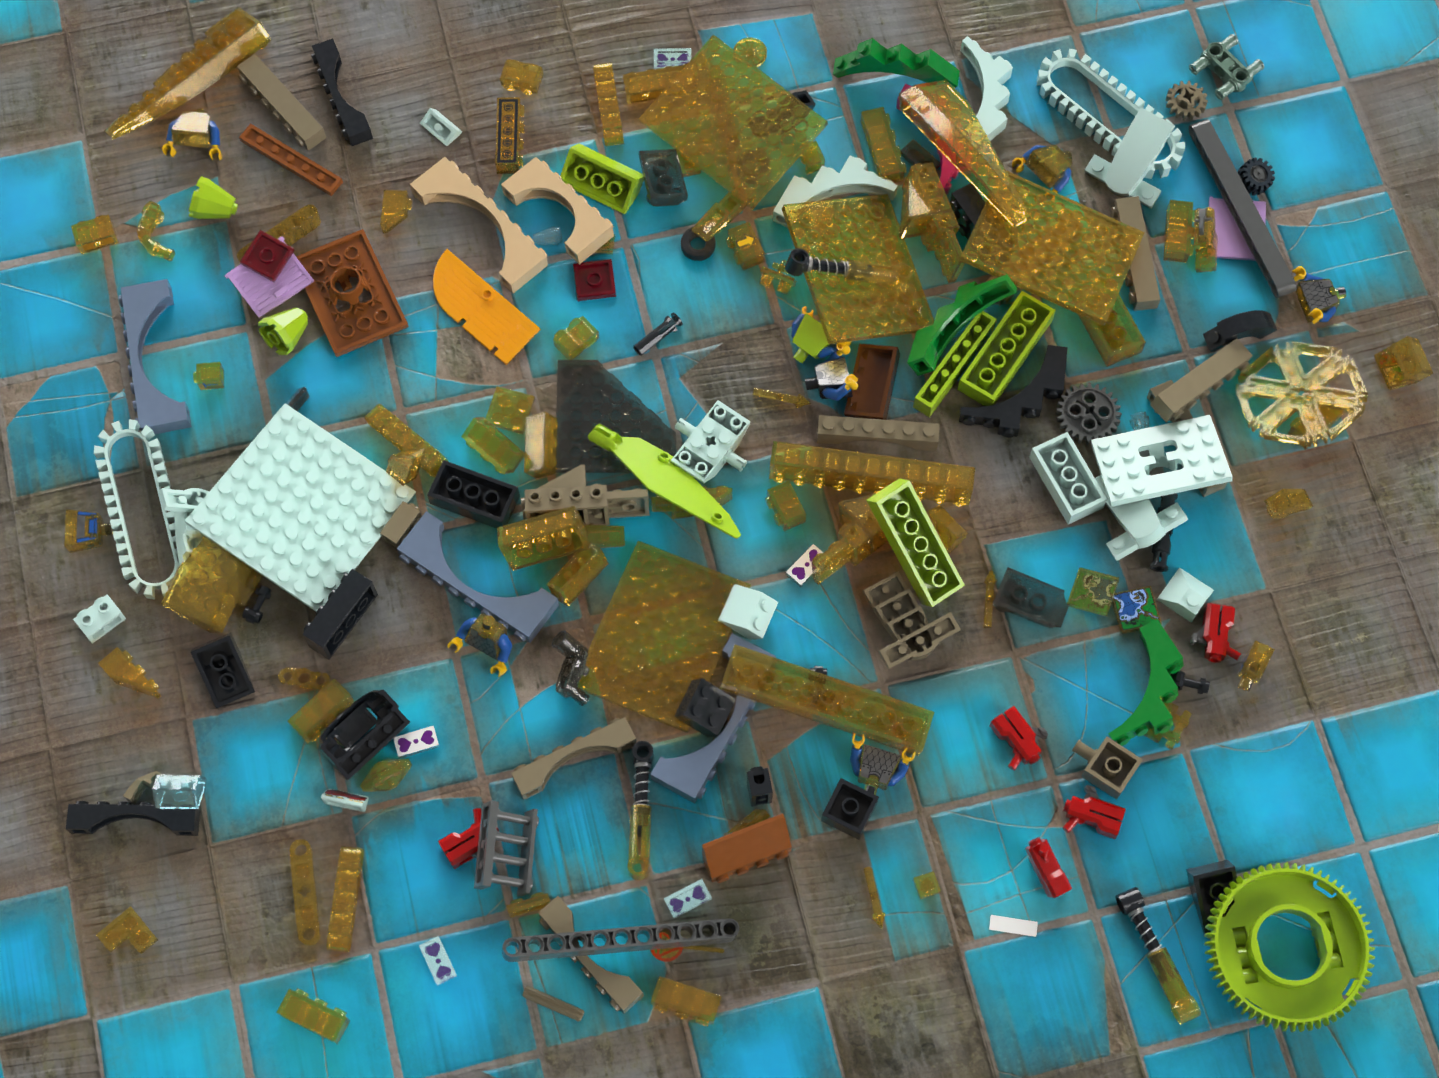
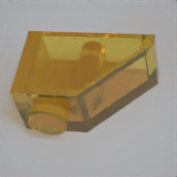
[380,190,412,233]
[386,447,426,486]

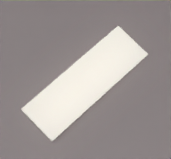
[989,915,1038,937]

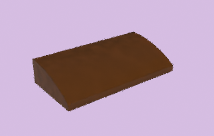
[844,344,900,420]

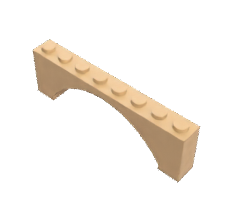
[410,157,548,294]

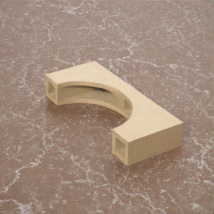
[501,157,614,265]

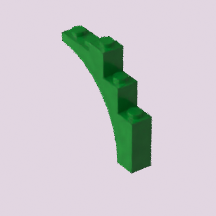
[833,38,960,92]
[907,274,1017,376]
[1108,619,1184,746]

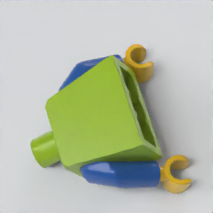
[791,306,852,364]

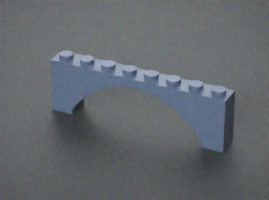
[119,279,192,434]
[397,511,559,643]
[650,633,778,803]

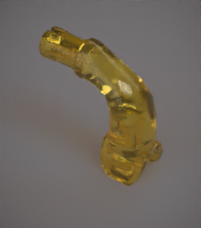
[137,201,175,261]

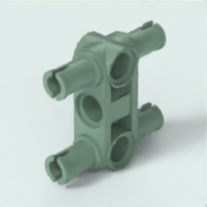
[1189,34,1265,100]

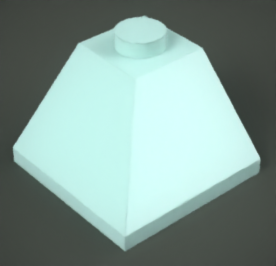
[1157,567,1214,622]

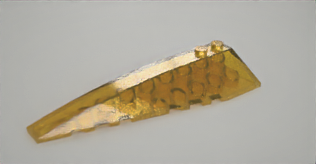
[105,7,272,140]
[899,80,1031,228]
[161,536,252,633]

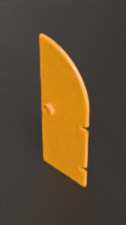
[433,249,541,365]

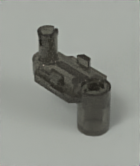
[552,631,590,706]

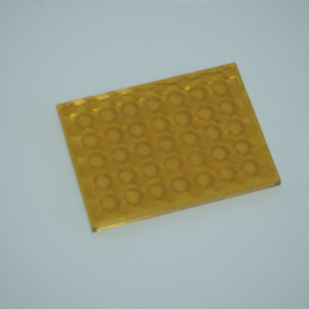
[639,35,828,210]
[959,169,1145,326]
[782,194,934,344]
[572,541,751,733]

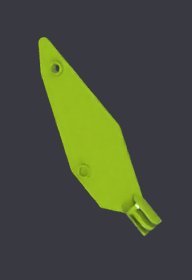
[588,423,741,539]

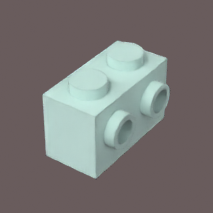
[73,594,126,644]

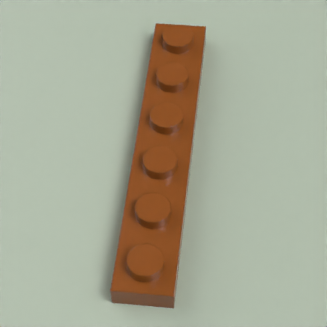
[239,123,343,196]

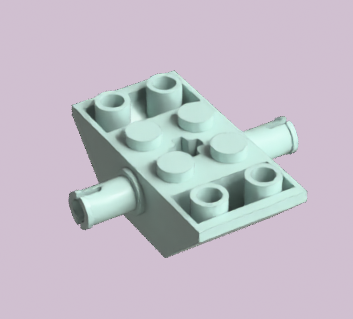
[671,400,750,484]

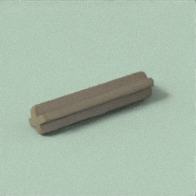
[523,986,584,1022]

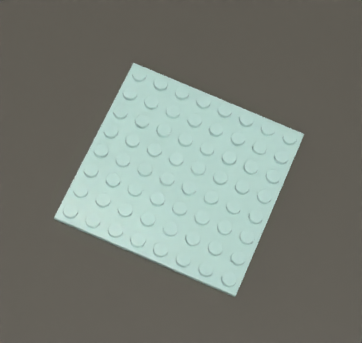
[185,404,416,612]

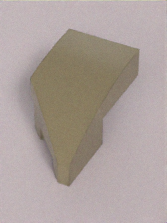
[123,771,163,805]

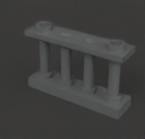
[474,800,539,897]

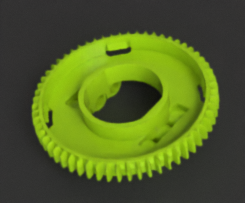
[1204,862,1375,1032]

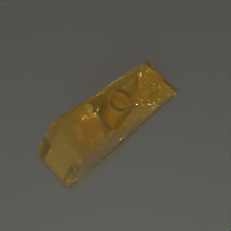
[98,647,161,698]

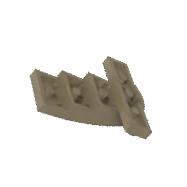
[862,571,961,670]

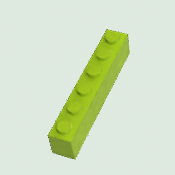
[913,311,997,418]

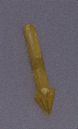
[753,387,811,408]
[983,569,997,628]
[864,867,885,929]

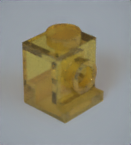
[800,141,825,175]

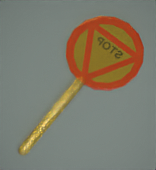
[650,932,724,962]

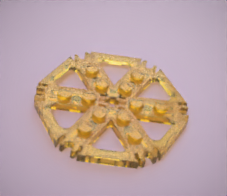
[1235,341,1368,447]

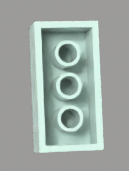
[1029,432,1107,525]

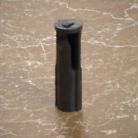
[633,312,683,356]

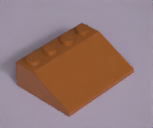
[702,813,792,883]

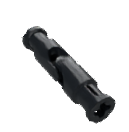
[1149,493,1178,572]

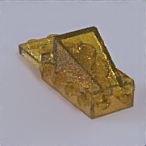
[899,162,966,283]
[811,494,888,585]

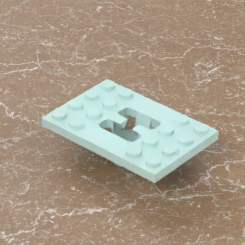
[1091,415,1232,507]

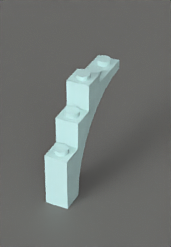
[960,36,1013,155]
[773,156,898,229]

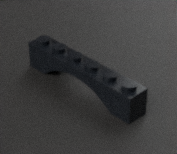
[311,38,373,146]
[66,801,200,836]

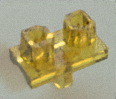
[760,260,797,295]

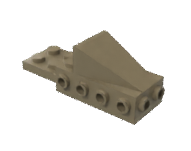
[521,465,650,530]

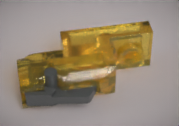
[1194,207,1218,273]

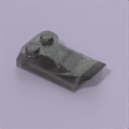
[638,149,688,206]
[992,567,1069,628]

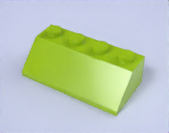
[560,143,646,214]

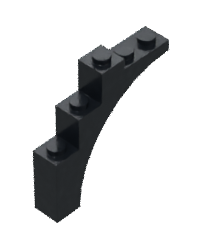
[958,345,1068,438]

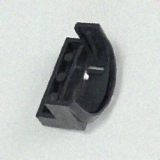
[318,689,410,780]

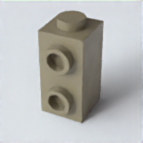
[380,501,422,549]

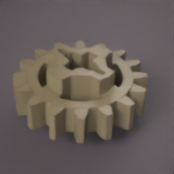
[1165,81,1208,121]

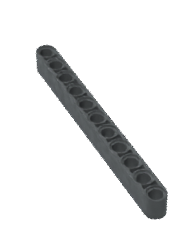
[1189,119,1297,298]
[502,918,739,962]

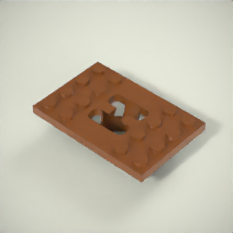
[296,229,409,357]

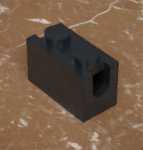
[747,766,773,807]

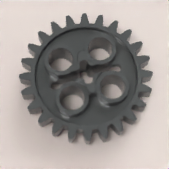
[1056,382,1122,445]

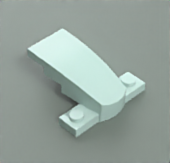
[1084,107,1175,208]
[1095,475,1188,561]
[159,488,222,580]

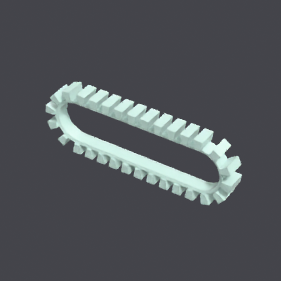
[1037,49,1185,179]
[94,419,186,600]

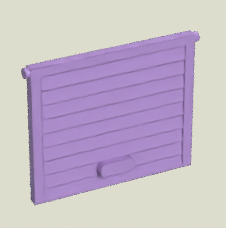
[1207,196,1266,261]
[225,236,314,319]

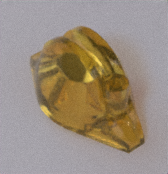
[360,759,412,792]

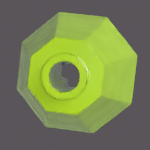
[189,176,238,219]
[258,308,308,355]

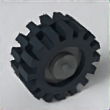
[1237,157,1275,196]

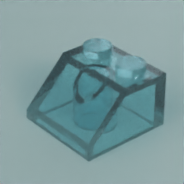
[152,775,207,809]

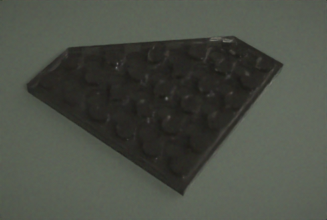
[555,360,676,473]

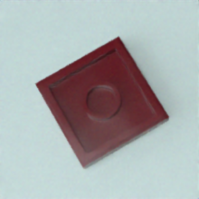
[240,230,295,282]
[573,259,616,301]

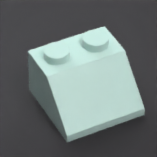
[718,584,778,640]

